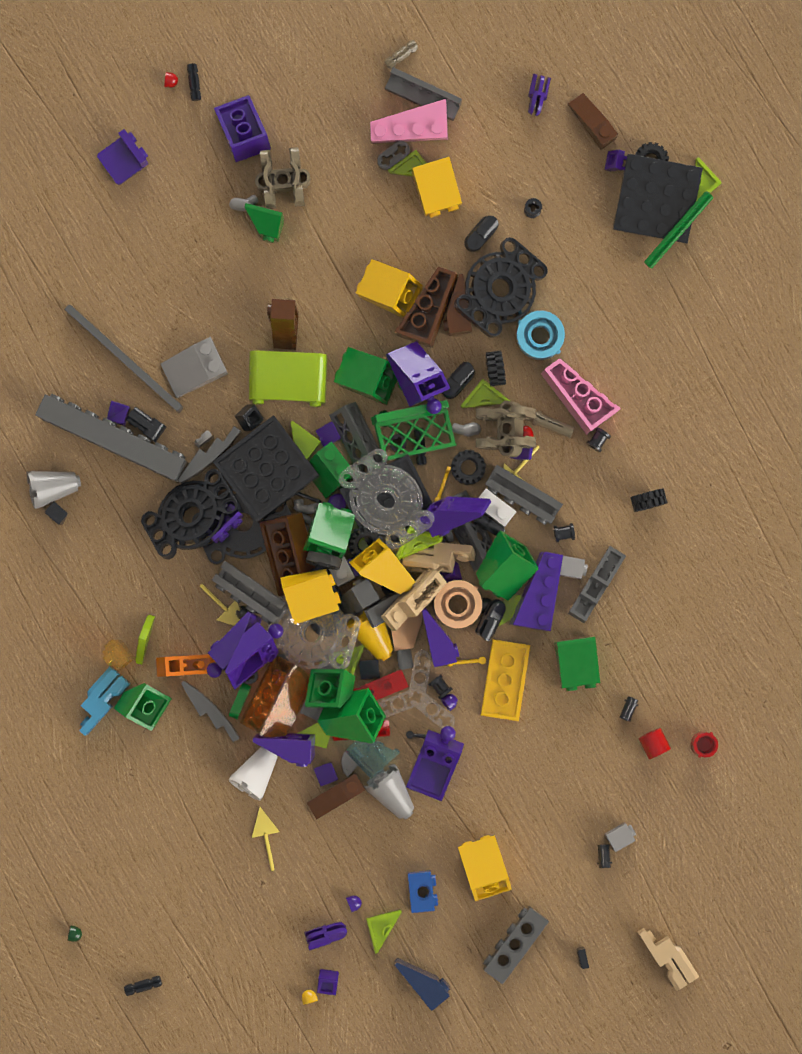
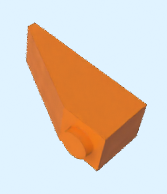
[156,654,216,677]

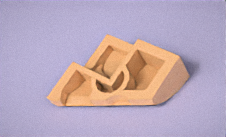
[391,611,423,651]

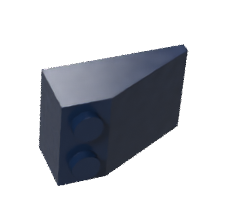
[394,958,450,1011]

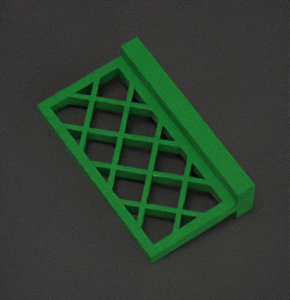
[371,400,456,462]

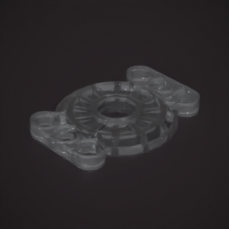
[339,449,434,549]
[266,596,361,669]

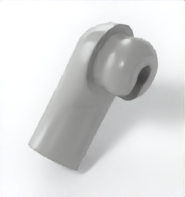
[229,195,258,212]
[293,499,319,514]

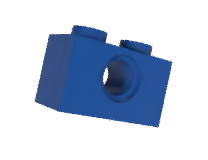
[408,870,438,913]

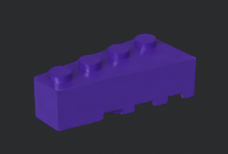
[509,552,563,631]

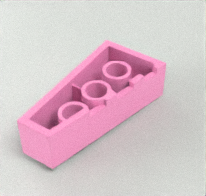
[370,99,448,143]

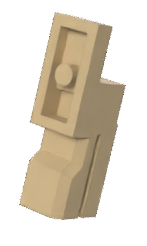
[402,543,476,573]
[381,570,446,631]
[637,928,699,991]

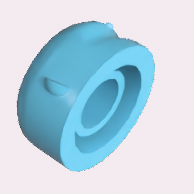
[516,311,565,360]

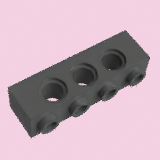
[483,906,549,985]

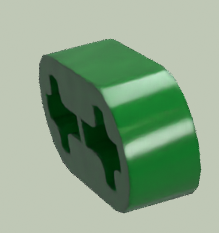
[229,683,252,720]

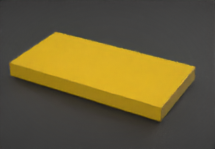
[481,639,530,721]

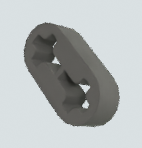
[377,141,410,170]
[305,551,342,570]

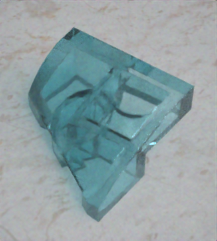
[345,741,400,779]

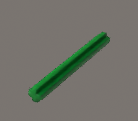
[644,191,713,268]

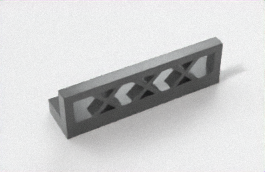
[385,67,462,121]
[329,402,387,477]
[452,490,493,572]

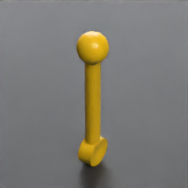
[434,466,451,502]
[447,657,486,667]

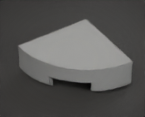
[195,430,214,449]
[341,750,361,777]

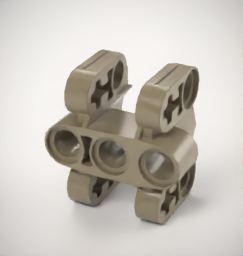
[255,147,311,209]
[476,401,536,458]

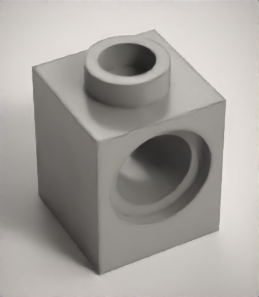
[560,556,588,579]
[605,823,636,852]

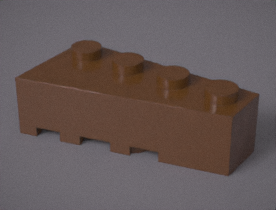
[394,266,458,348]
[267,299,299,350]

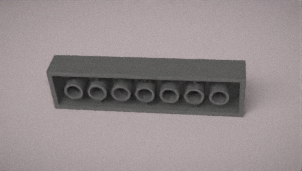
[35,393,188,483]

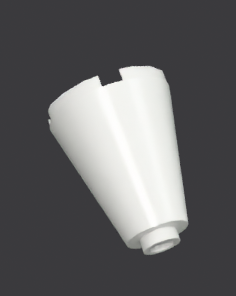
[229,747,278,801]

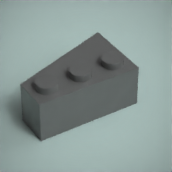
[338,578,380,620]

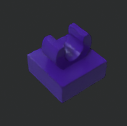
[604,149,627,172]

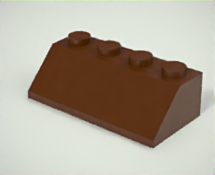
[259,512,315,596]

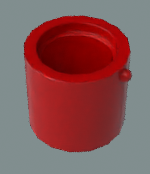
[638,728,671,759]
[691,732,718,758]

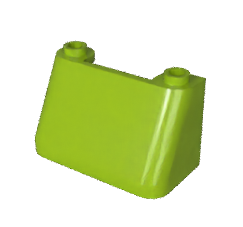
[249,351,327,407]

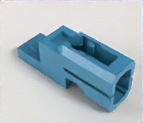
[79,666,131,736]

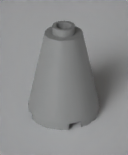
[26,471,81,509]
[364,764,414,819]

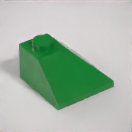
[244,203,284,243]
[305,669,356,708]
[114,683,172,731]

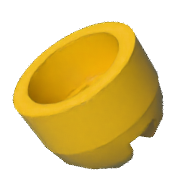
[302,990,318,1005]

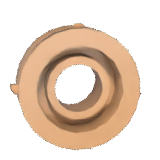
[434,580,482,628]

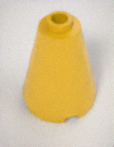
[346,611,394,661]

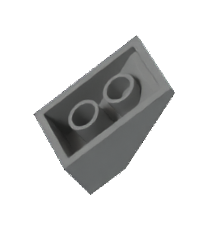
[161,337,228,398]

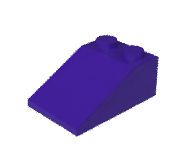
[214,95,271,162]
[422,607,460,667]
[253,731,315,767]

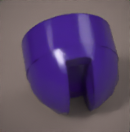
[441,694,457,711]
[346,895,362,912]

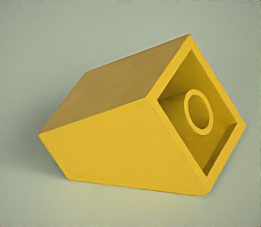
[412,157,462,218]
[356,259,423,318]
[349,538,415,594]
[280,569,341,625]
[458,835,512,902]

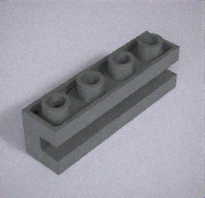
[485,465,563,525]
[212,561,289,625]

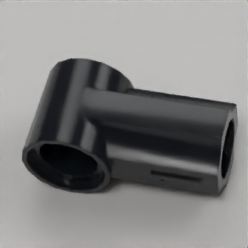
[126,407,167,442]

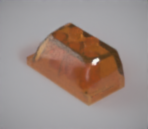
[240,655,309,738]

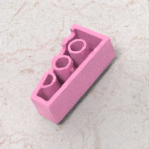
[541,358,621,435]

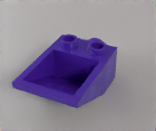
[386,341,450,414]
[416,496,491,537]
[207,612,262,678]
[225,622,283,690]
[406,726,464,801]

